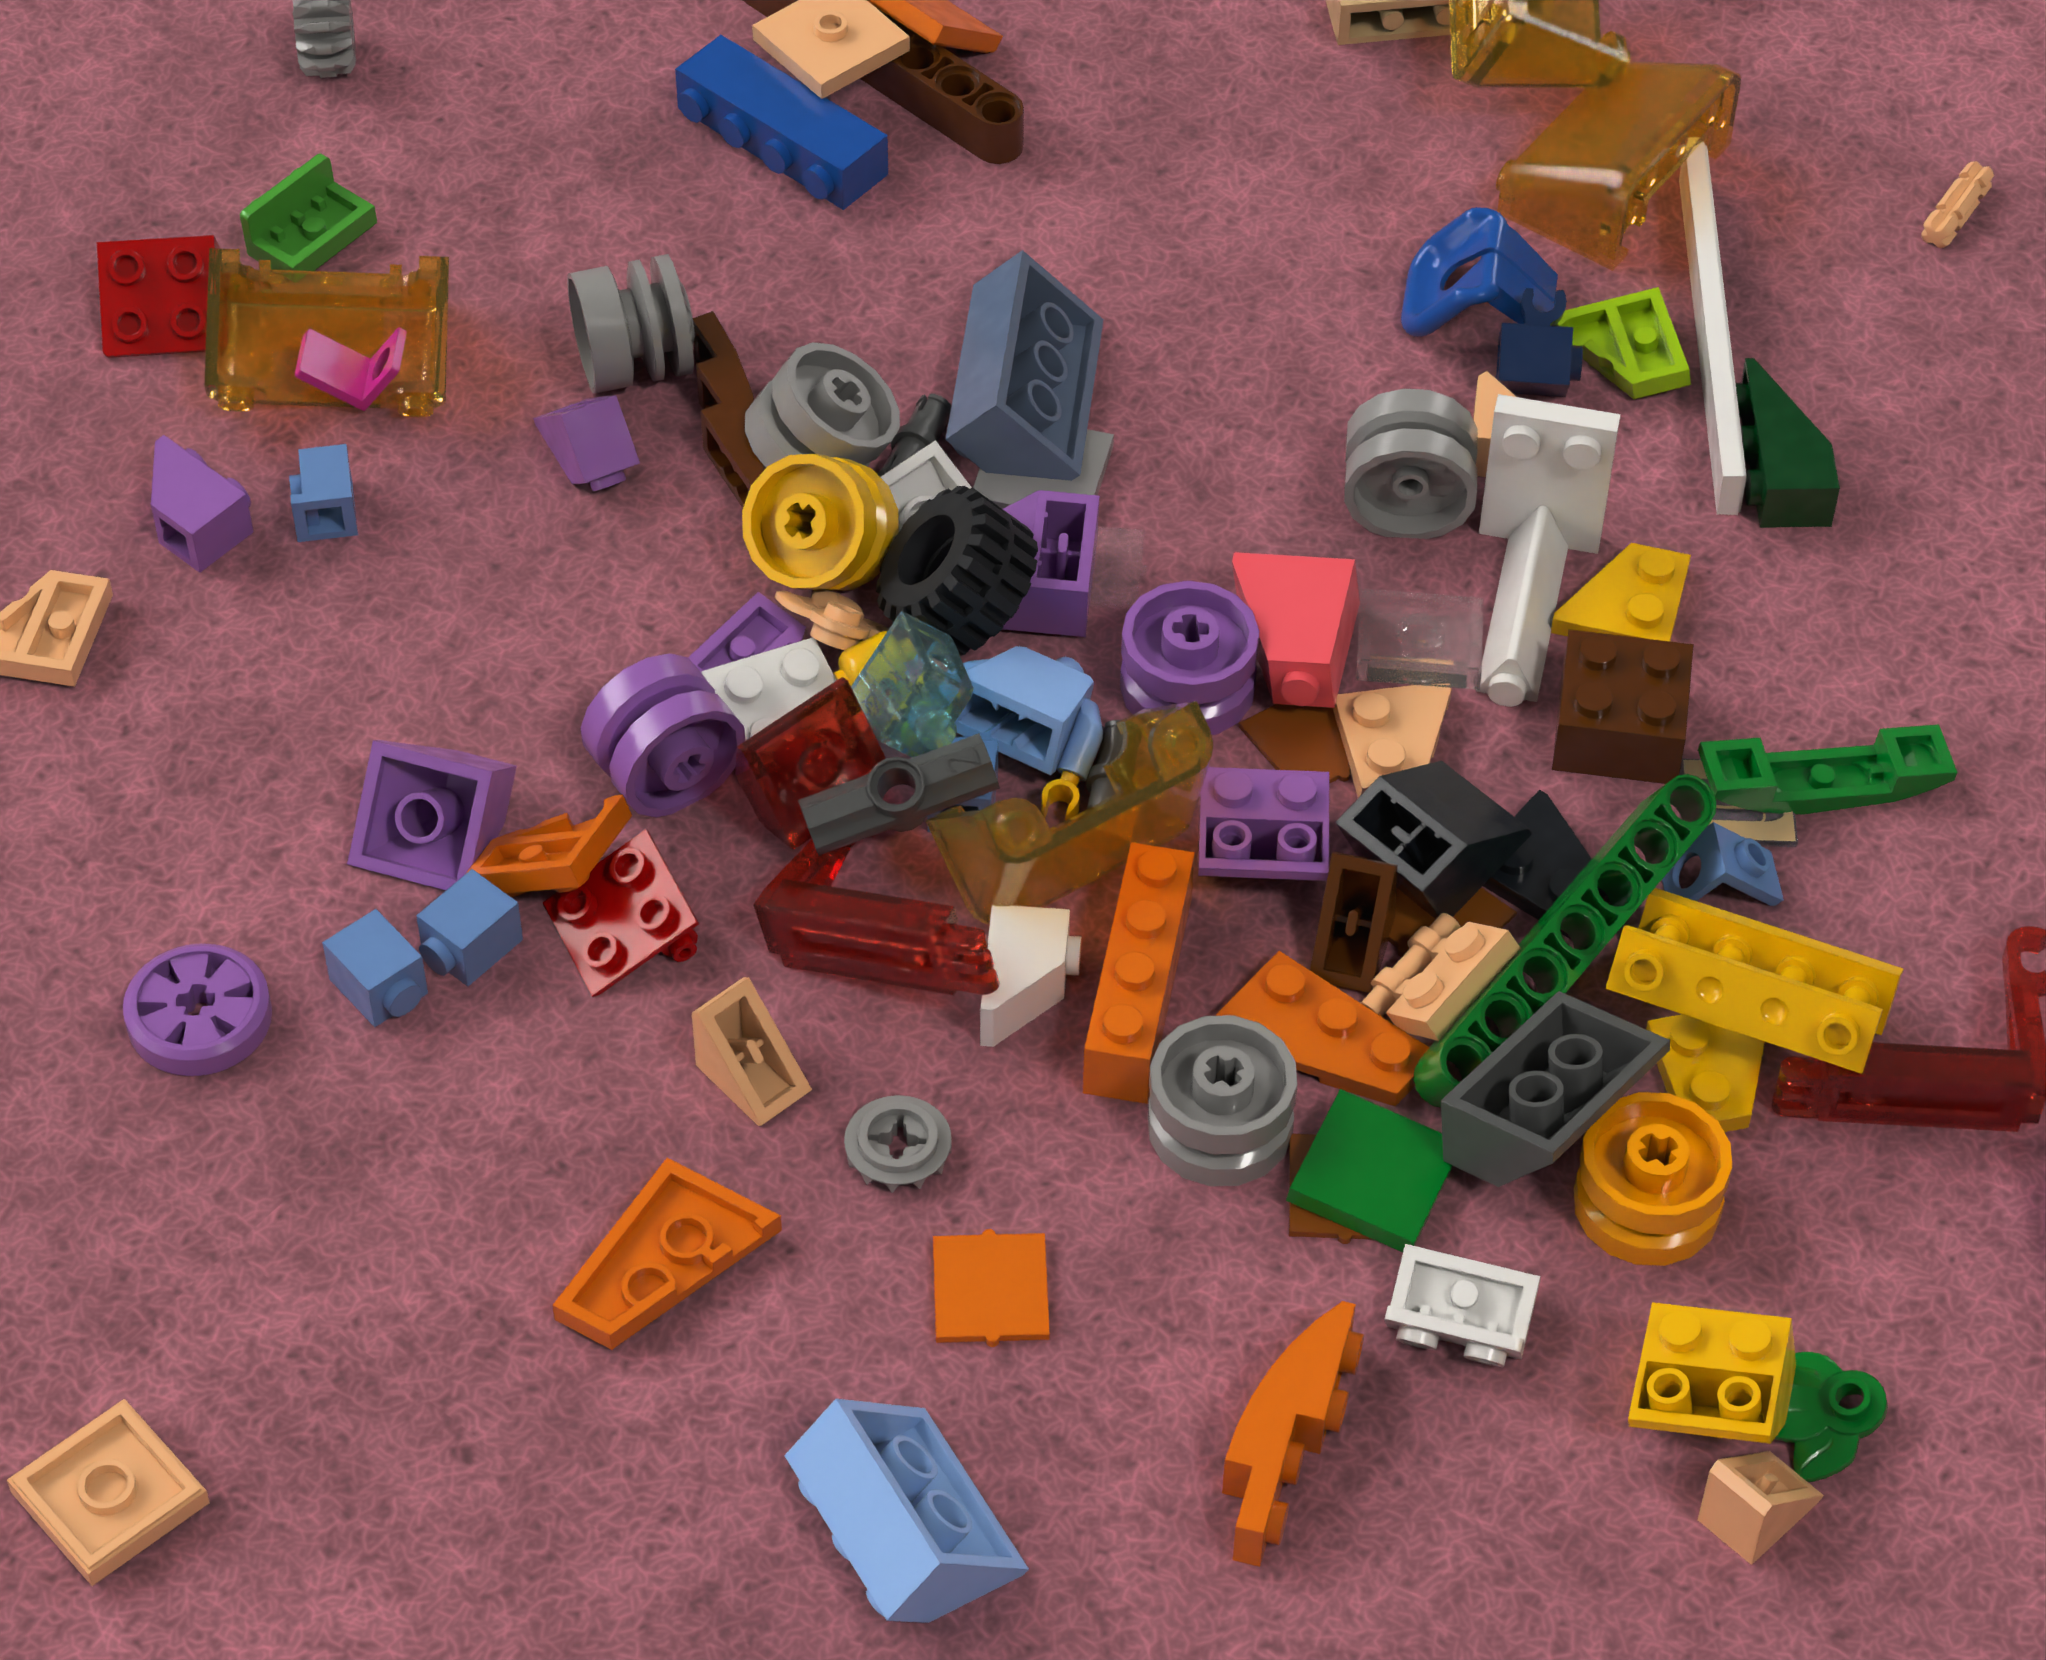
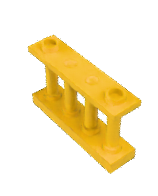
[1605,888,1904,1074]

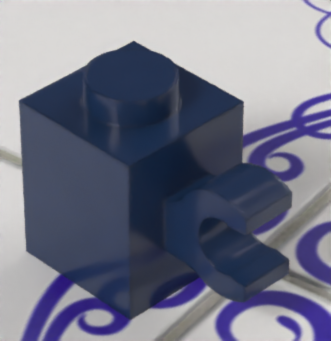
[1496,288,1583,397]

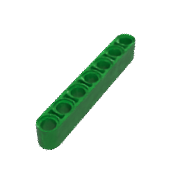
[1414,774,1716,1108]

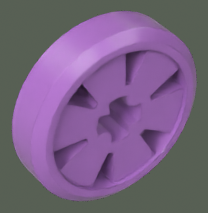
[123,944,272,1076]

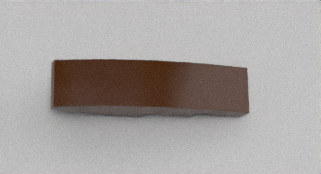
[693,311,764,508]

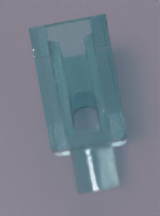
[837,611,973,758]

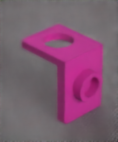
[295,327,407,411]

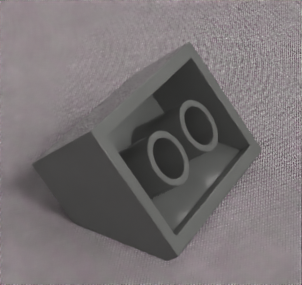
[1441,991,1670,1187]

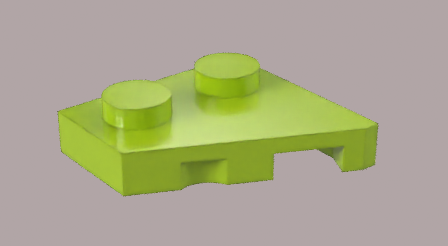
[1554,287,1691,399]

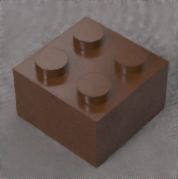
[1552,629,1694,784]

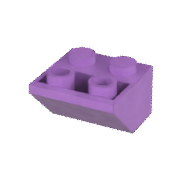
[1003,490,1100,637]
[1197,767,1329,881]

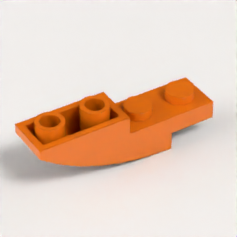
[1222,1301,1364,1567]

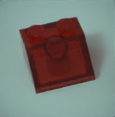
[736,677,886,850]

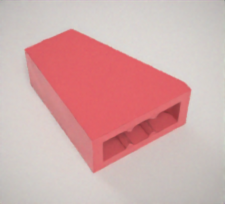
[1232,552,1360,708]

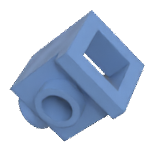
[289,444,358,542]

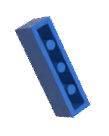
[675,35,888,210]

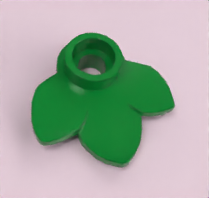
[1775,1351,1888,1482]

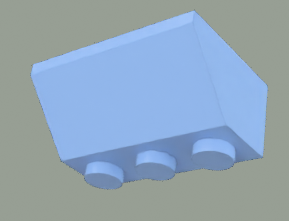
[784,1399,1029,1623]

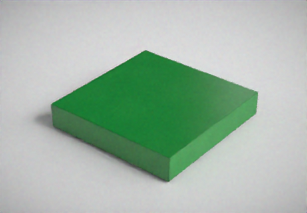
[1286,1089,1453,1252]

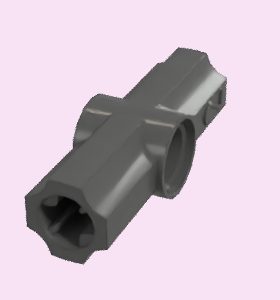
[798,733,1000,856]

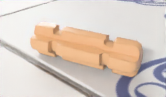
[1921,161,1994,248]

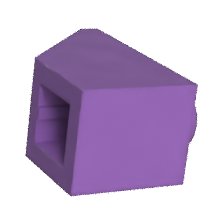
[151,435,253,573]

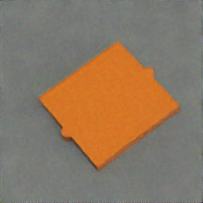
[933,1229,1050,1347]

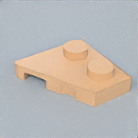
[0,570,113,687]

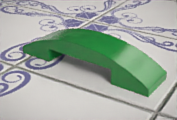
[1698,724,1958,815]

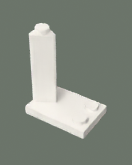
[1476,394,1621,707]

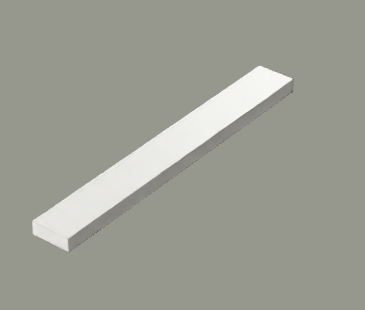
[1679,141,1746,515]

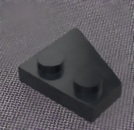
[1483,790,1610,940]

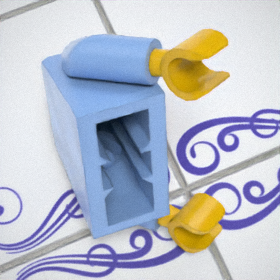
[905,646,1103,826]

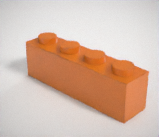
[1083,842,1195,1104]

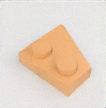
[1333,680,1452,798]

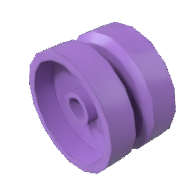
[1120,581,1260,739]
[581,653,746,818]

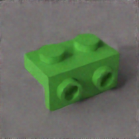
[240,153,377,285]

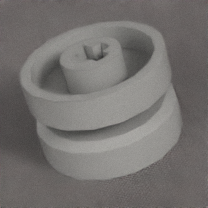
[745,342,900,468]
[1344,388,1478,539]
[1148,1015,1298,1186]

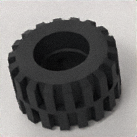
[876,486,1038,657]

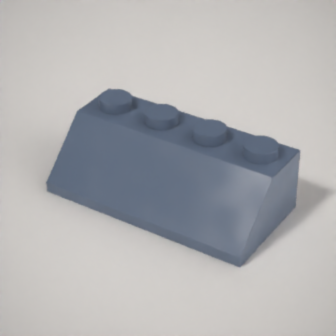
[945,250,1104,481]

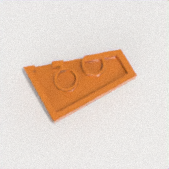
[1215,951,1429,1107]
[552,1158,782,1350]

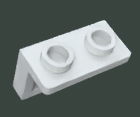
[1384,1244,1540,1367]

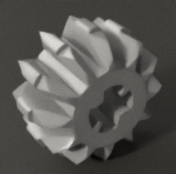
[293,0,356,78]

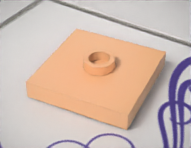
[752,0,910,99]
[7,1399,210,1586]

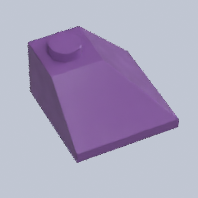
[347,740,517,890]

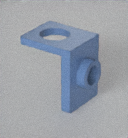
[1662,822,1784,906]

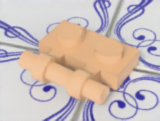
[1361,913,1521,1041]

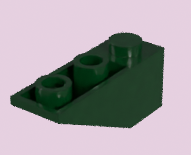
[1735,358,1840,528]

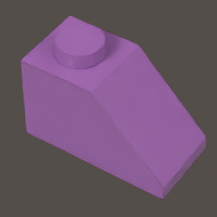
[533,395,640,491]

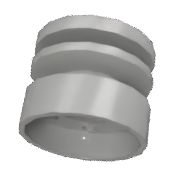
[567,254,695,393]

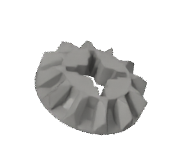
[844,1095,952,1193]

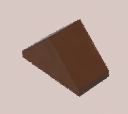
[1310,852,1398,993]

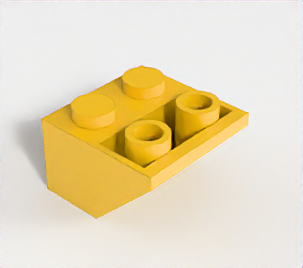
[1628,1302,1796,1444]

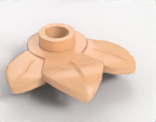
[774,589,891,650]

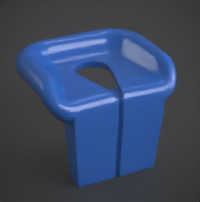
[1401,207,1558,337]

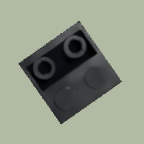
[1335,761,1532,919]

